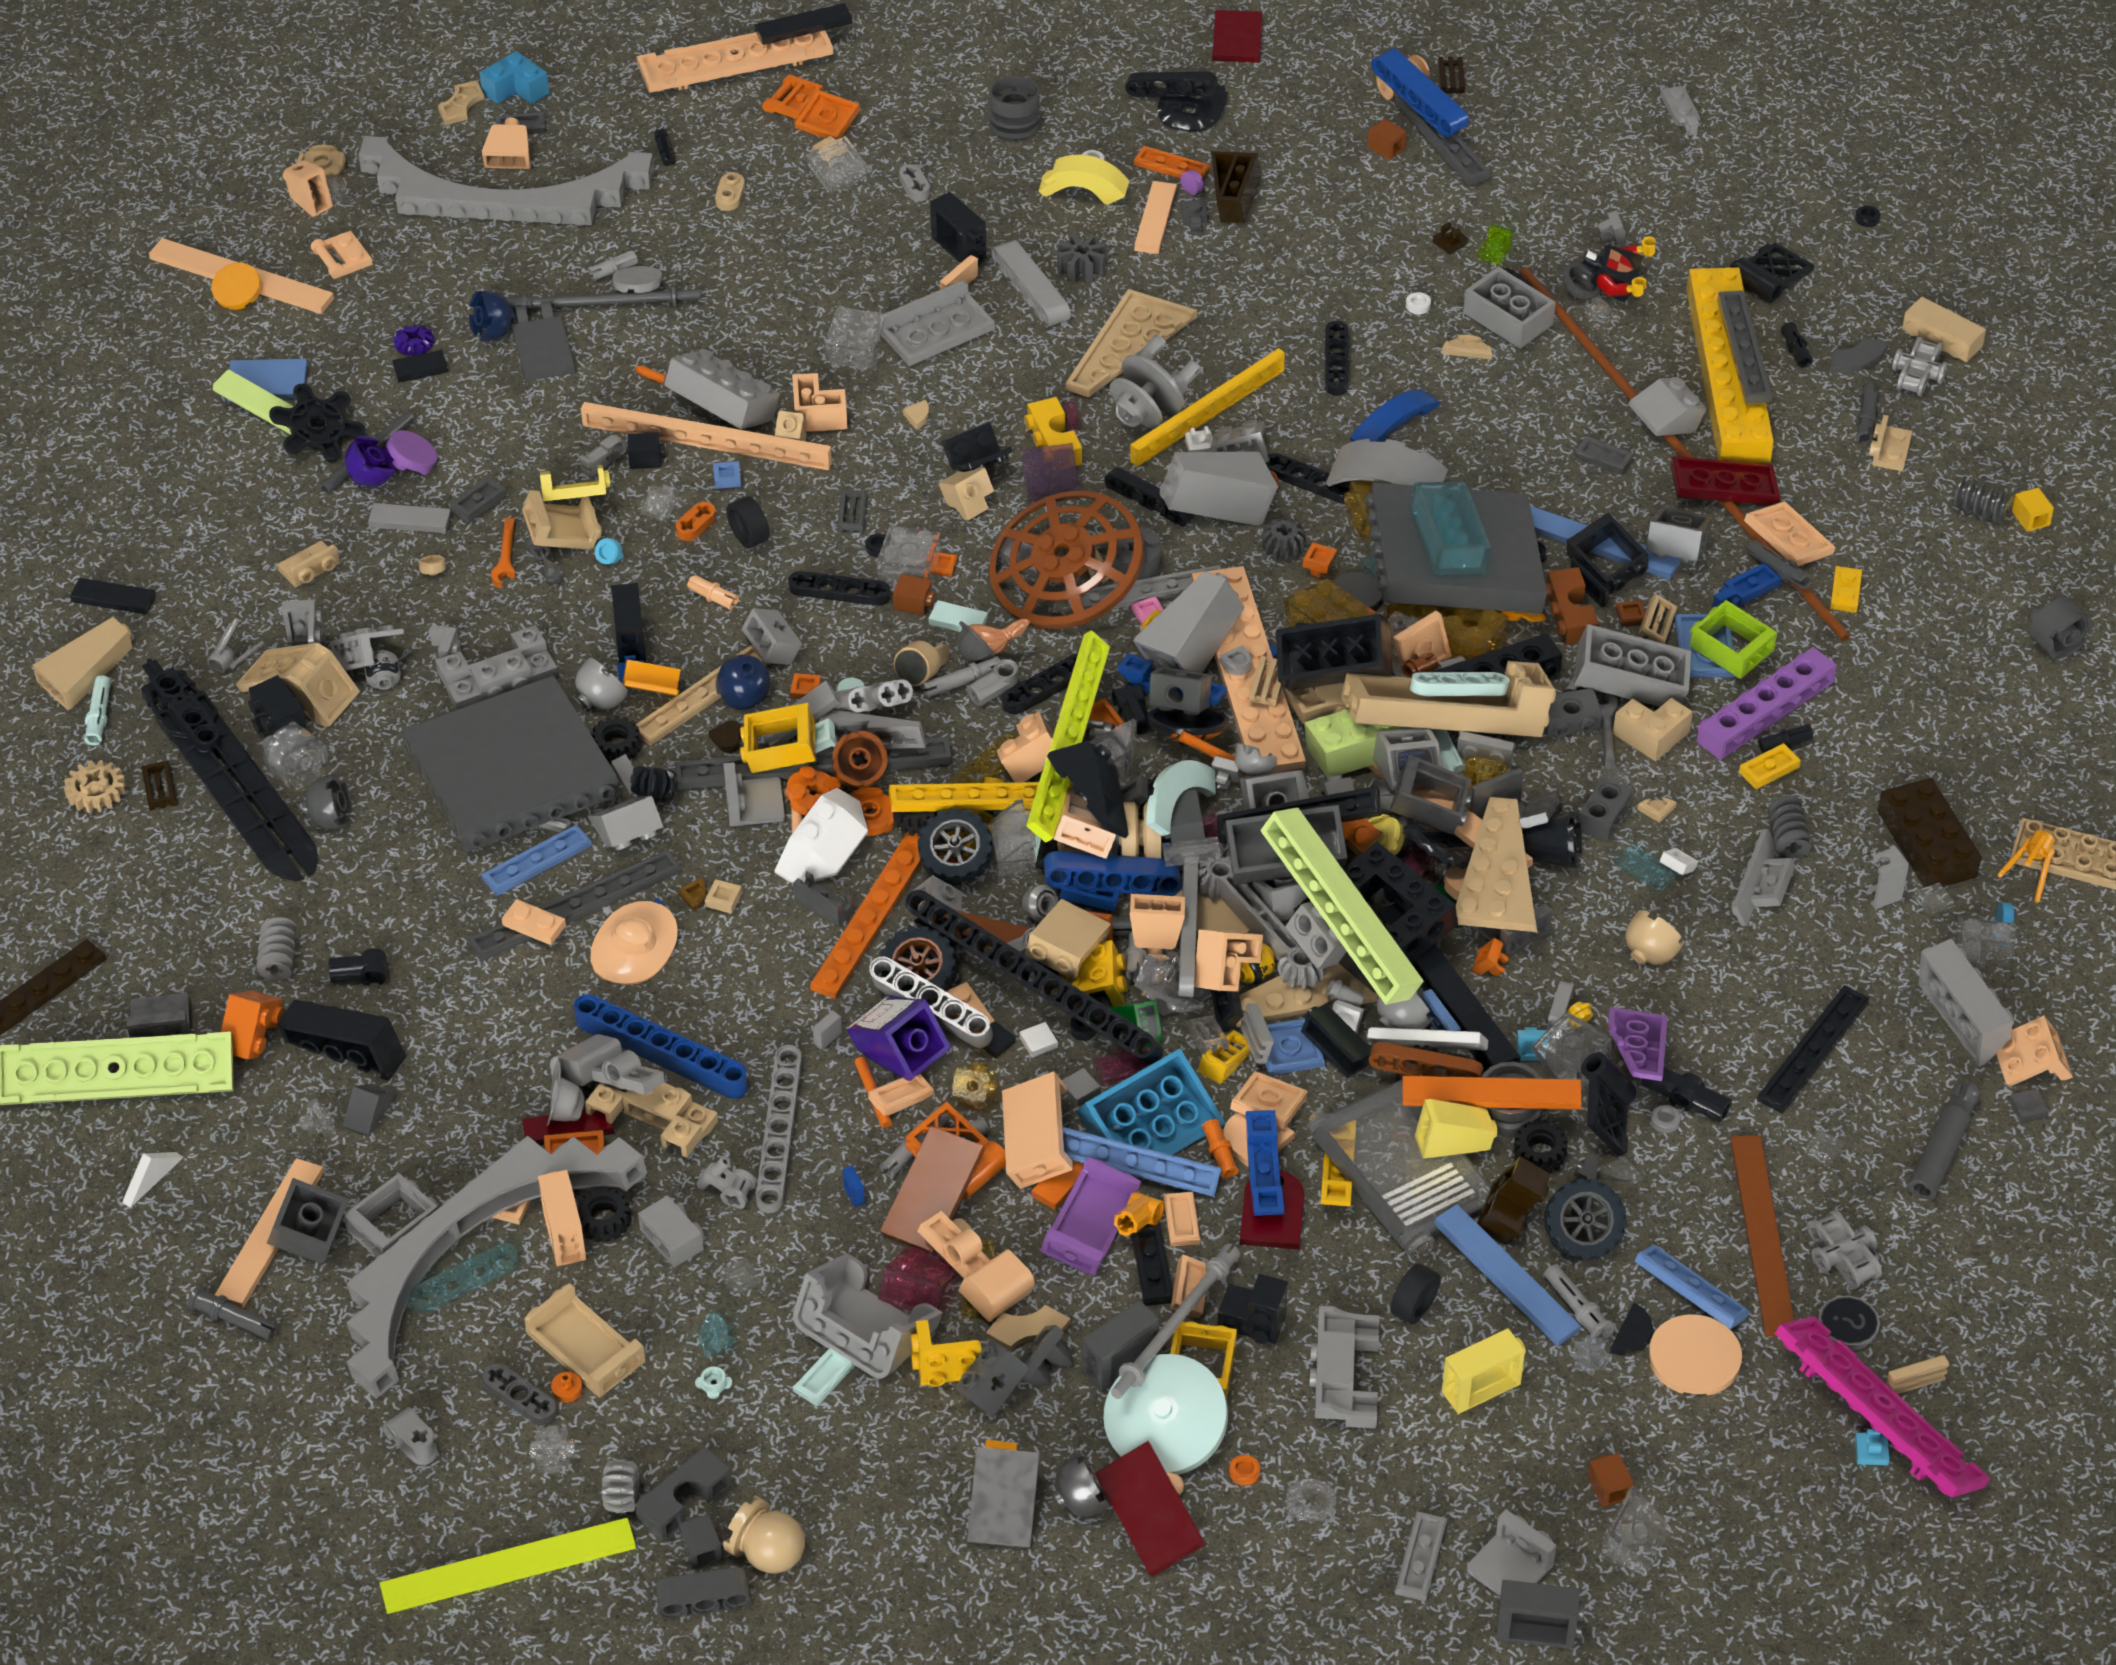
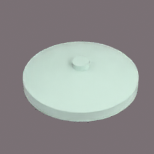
[1103,1354,1228,1475]

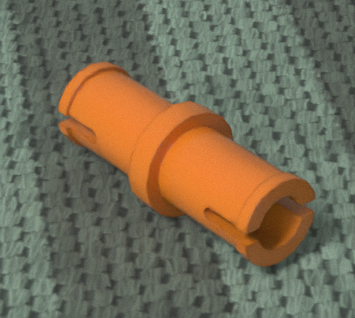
[1202,1119,1239,1178]

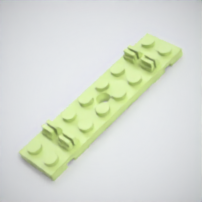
[0,1032,234,1105]

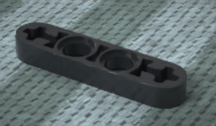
[1125,71,1218,97]
[1325,321,1348,396]
[1265,453,1356,504]
[1104,467,1194,527]
[788,571,890,606]
[1002,653,1078,714]

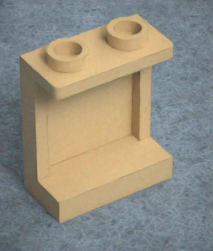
[522,490,602,550]
[1025,899,1111,979]

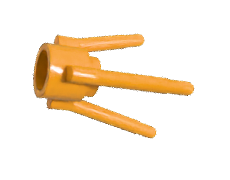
[1997,830,2055,903]

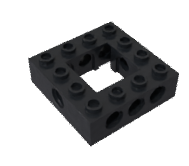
[1294,841,1458,993]

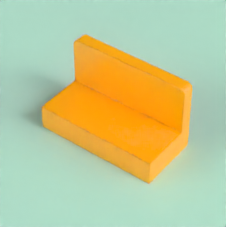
[622,660,681,696]

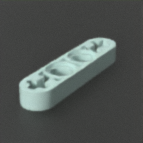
[1409,672,1510,696]

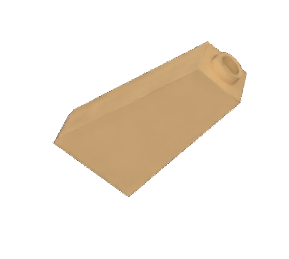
[33,617,132,711]

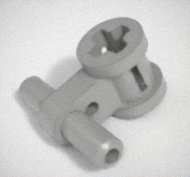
[697,1157,756,1209]

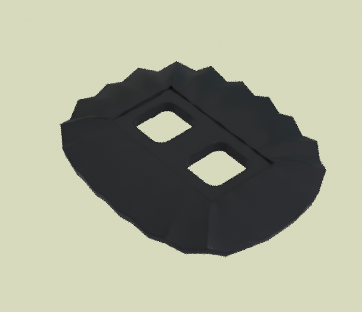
[1157,81,1228,132]
[1402,822,1473,869]

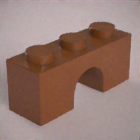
[1545,567,1599,645]

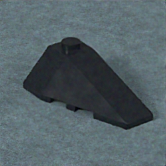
[1047,741,1129,839]

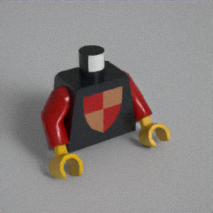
[1581,236,1656,302]

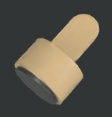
[894,641,949,686]

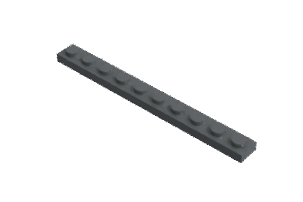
[674,737,952,790]

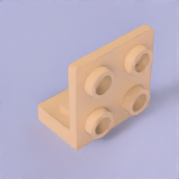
[1996,1015,2073,1086]

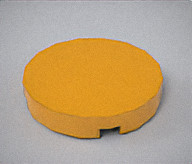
[211,263,262,310]

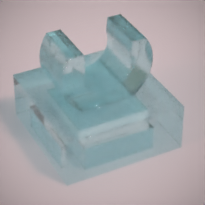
[697,1313,737,1357]

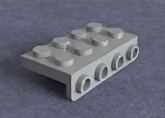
[880,281,995,366]

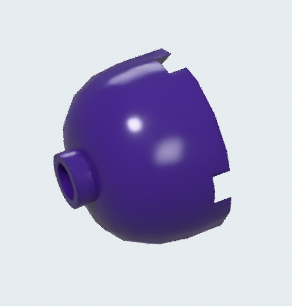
[344,436,397,487]

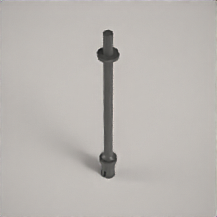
[505,284,701,314]

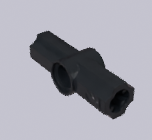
[1642,1067,1732,1122]

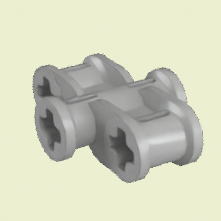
[1892,336,1948,397]
[834,679,913,713]
[1807,1210,1882,1289]

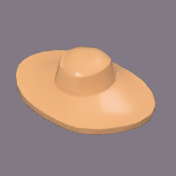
[590,901,677,986]

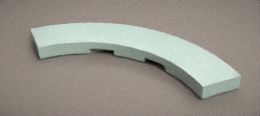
[1146,760,1216,836]

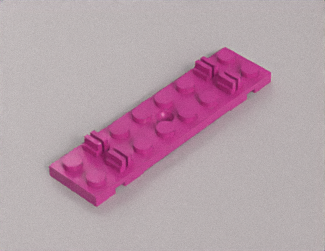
[1774,1316,1991,1498]

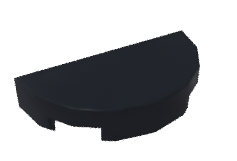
[1610,1303,1653,1356]

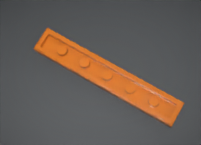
[1402,1076,1581,1110]

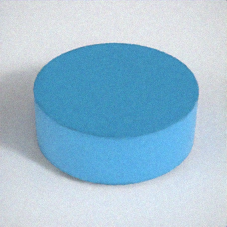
[1995,902,2014,931]

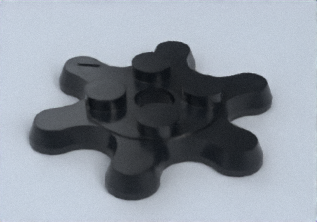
[269,384,365,462]

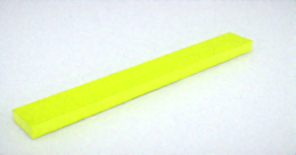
[379,1517,636,1614]

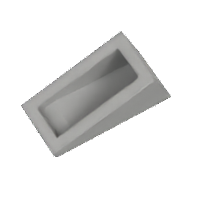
[611,754,634,795]

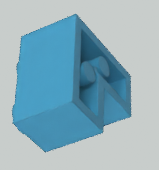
[480,51,550,104]

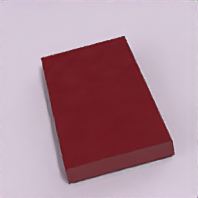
[1670,456,1781,505]
[1095,1441,1206,1577]

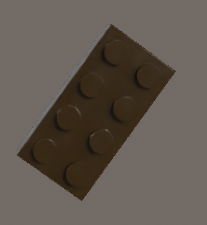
[1877,777,1982,891]

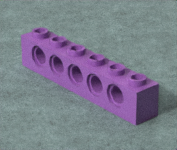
[1697,647,1837,760]

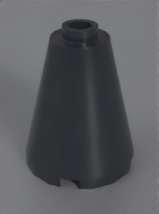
[1521,811,1582,868]

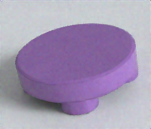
[386,430,438,475]

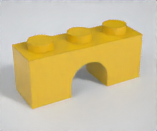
[1024,397,1082,472]

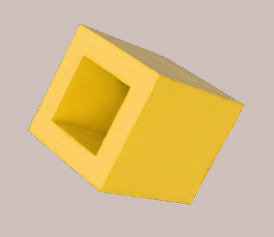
[2012,487,2054,532]

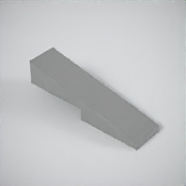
[819,709,927,749]

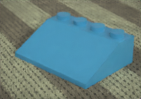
[1076,1049,1226,1177]

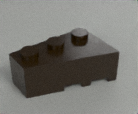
[1211,151,1262,223]

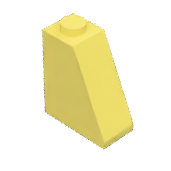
[1415,1099,1497,1159]

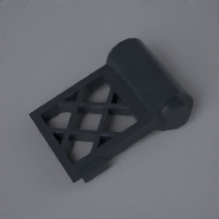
[1729,243,1814,303]
[1581,1052,1637,1156]

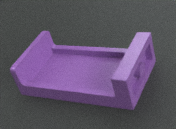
[1040,1157,1141,1276]

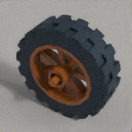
[880,926,957,1002]

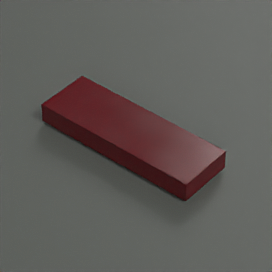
[522,1109,614,1146]

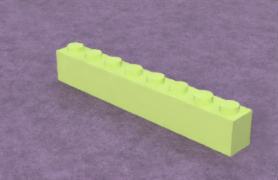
[1260,808,1424,1005]

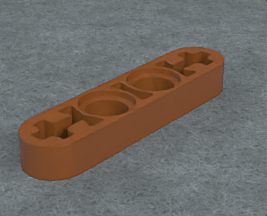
[1369,1042,1484,1077]

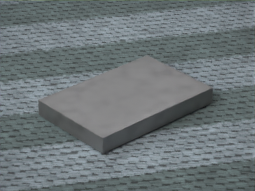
[967,1447,1040,1548]

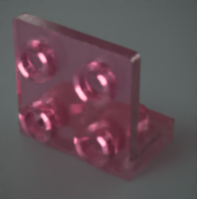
[878,1247,959,1311]

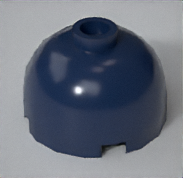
[469,291,514,341]
[715,654,770,710]

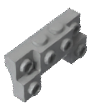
[435,625,558,710]
[1309,1306,1380,1428]

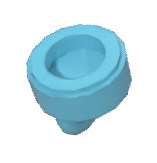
[595,538,624,565]

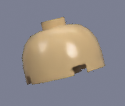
[1625,910,1684,965]

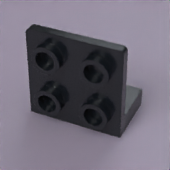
[942,422,1015,472]

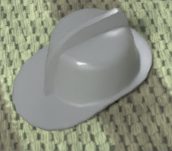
[547,1060,584,1126]

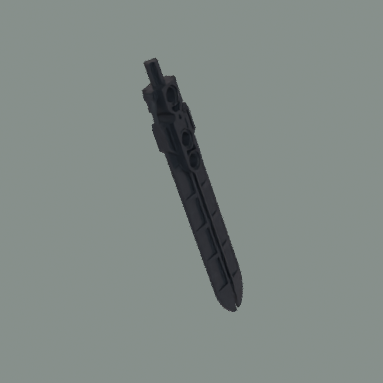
[141,658,318,881]

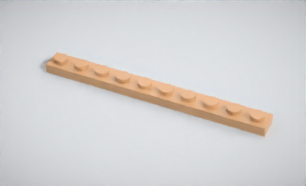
[581,402,832,470]

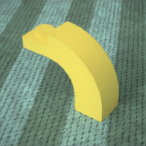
[1039,155,1129,205]

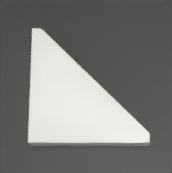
[123,1152,183,1207]

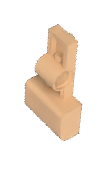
[918,1211,1035,1322]

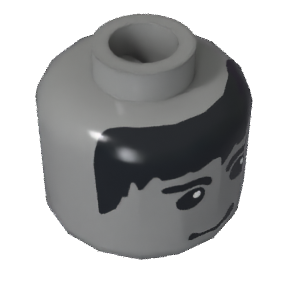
[364,650,401,690]

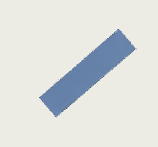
[481,824,592,896]
[1634,1245,1750,1329]

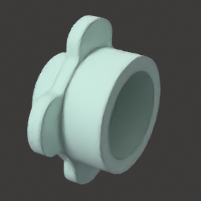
[695,1366,732,1399]

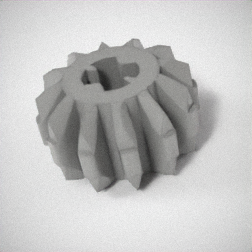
[601,1459,640,1513]

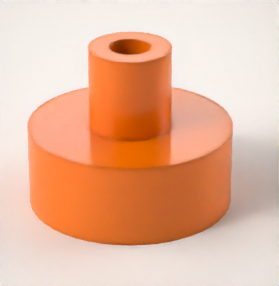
[551,1372,583,1403]

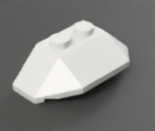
[775,788,868,884]

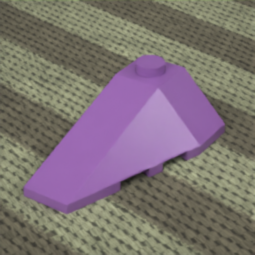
[1608,1007,1668,1081]

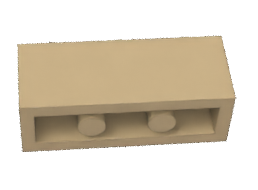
[1902,297,1986,362]

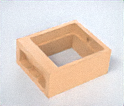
[1054,790,1116,859]
[538,1170,586,1266]

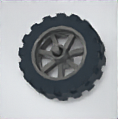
[918,808,994,885]
[1544,1179,1627,1260]

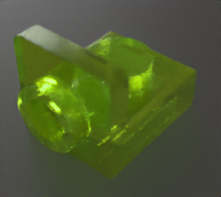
[1477,224,1513,266]

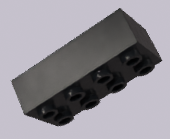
[1276,613,1393,691]

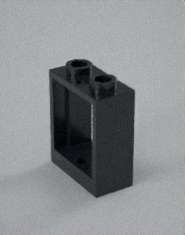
[930,192,987,265]
[1567,513,1649,594]
[611,583,646,663]

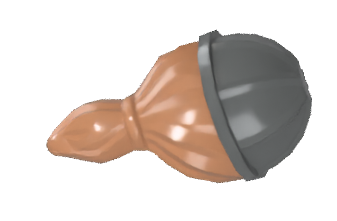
[957,619,1030,664]

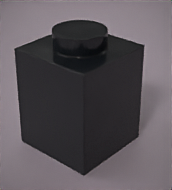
[627,432,665,469]

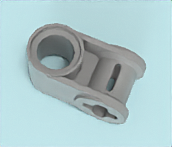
[382,1407,438,1465]

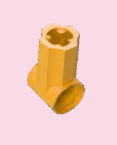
[1114,1191,1164,1237]

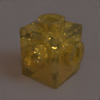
[951,1062,998,1106]

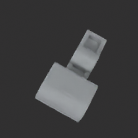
[550,1034,665,1095]

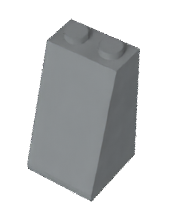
[1160,452,1278,526]
[1133,571,1244,673]

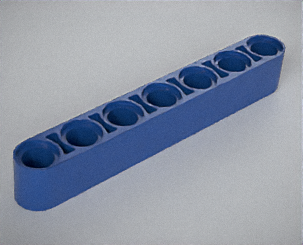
[574,994,748,1099]

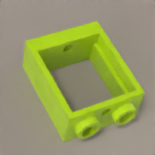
[1690,600,1777,679]

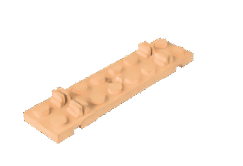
[636,30,833,93]

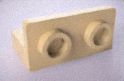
[1869,415,1912,471]
[277,540,340,588]

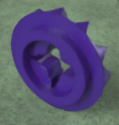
[393,324,434,355]

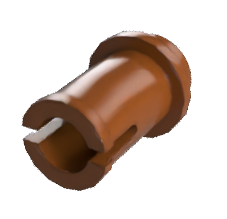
[1403,653,1439,678]

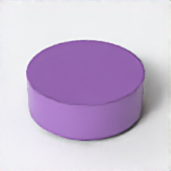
[1181,170,1204,196]

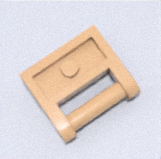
[311,231,373,279]

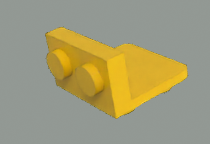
[1058,940,1128,1006]
[910,1320,982,1387]

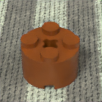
[832,731,888,790]

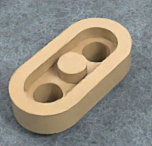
[715,172,745,211]

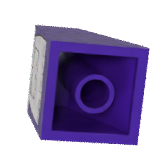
[846,996,951,1081]

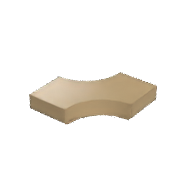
[438,80,485,125]
[986,1305,1070,1352]

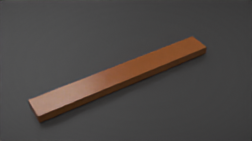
[1730,1135,1794,1337]

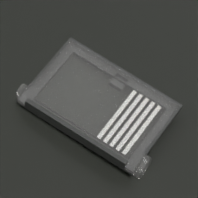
[1306,1079,1491,1258]

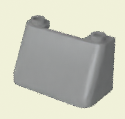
[793,1253,943,1379]

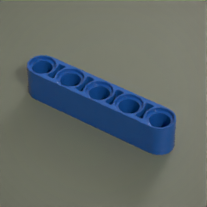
[1371,48,1469,137]
[1043,851,1182,896]

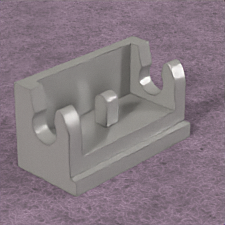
[1866,845,1909,909]

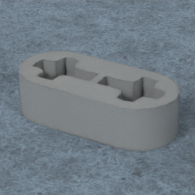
[899,164,930,201]

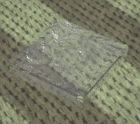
[804,136,872,195]

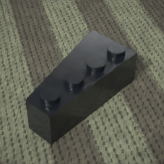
[277,999,406,1081]

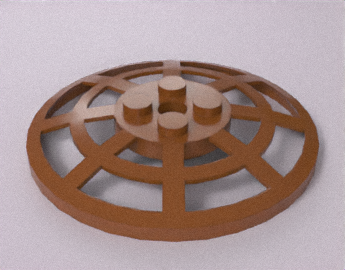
[989,490,1144,629]

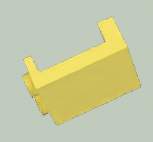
[540,465,611,501]

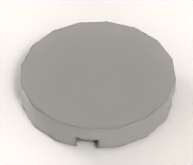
[612,266,663,293]

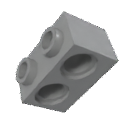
[1285,902,1347,970]

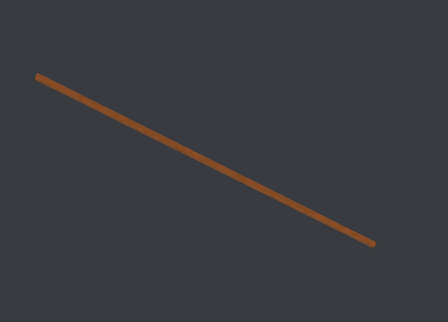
[1520,267,1850,641]

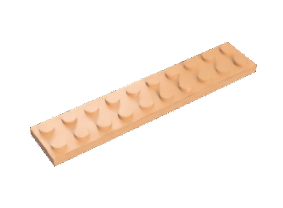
[1191,566,1306,774]

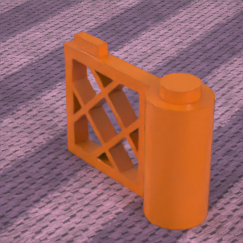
[905,1101,1006,1200]

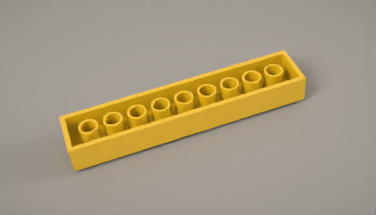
[1687,267,1774,463]

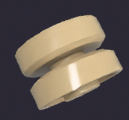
[1118,802,1161,859]

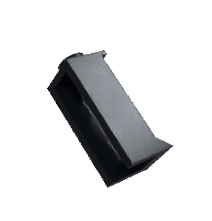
[1301,1002,1373,1078]

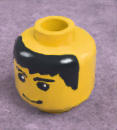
[1239,943,1275,985]

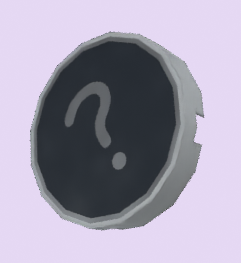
[1818,1296,1880,1351]

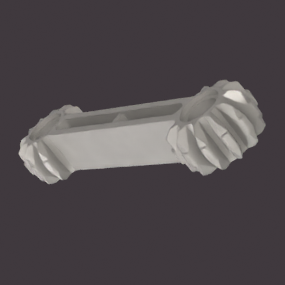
[1198,854,1326,990]

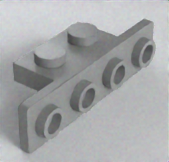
[1732,829,1795,926]

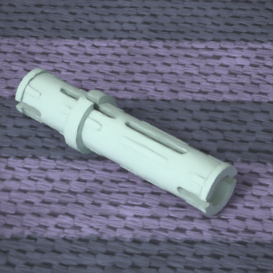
[84,676,112,746]

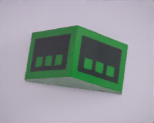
[1109,1000,1163,1049]

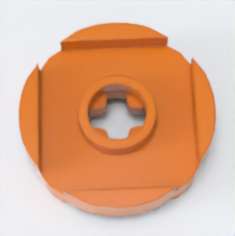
[785,766,841,816]
[851,787,895,836]

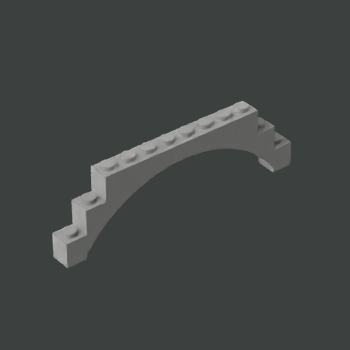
[359,136,654,226]
[346,1136,647,1399]

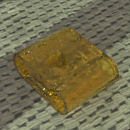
[1463,756,1508,791]

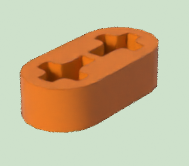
[675,502,716,541]

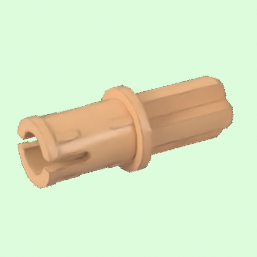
[687,575,739,611]

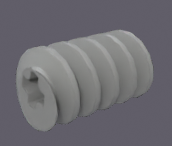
[256,917,297,980]

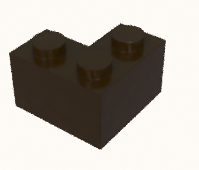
[1477,1156,1551,1244]

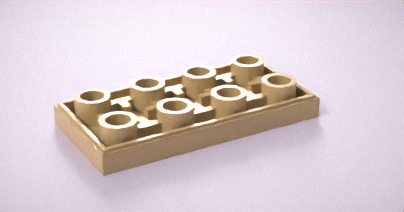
[2010,818,2116,890]

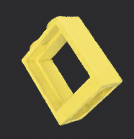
[1442,1328,1526,1414]

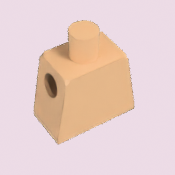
[482,118,531,169]
[283,160,333,217]
[1130,894,1185,958]

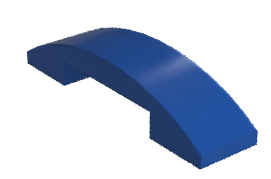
[1350,389,1441,442]
[1118,653,1227,706]
[1245,1110,1284,1216]

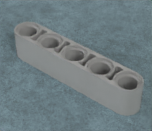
[991,240,1071,328]
[869,956,993,1048]

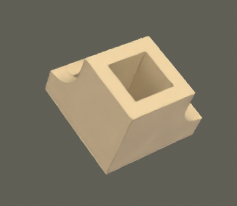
[939,467,994,520]

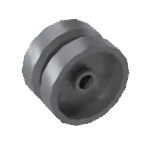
[1482,1062,1542,1138]

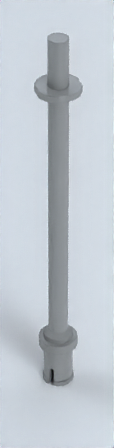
[1111,1244,1240,1399]

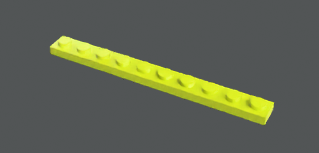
[1026,630,1110,843]

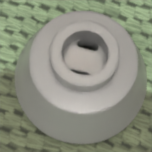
[1022,885,1058,923]

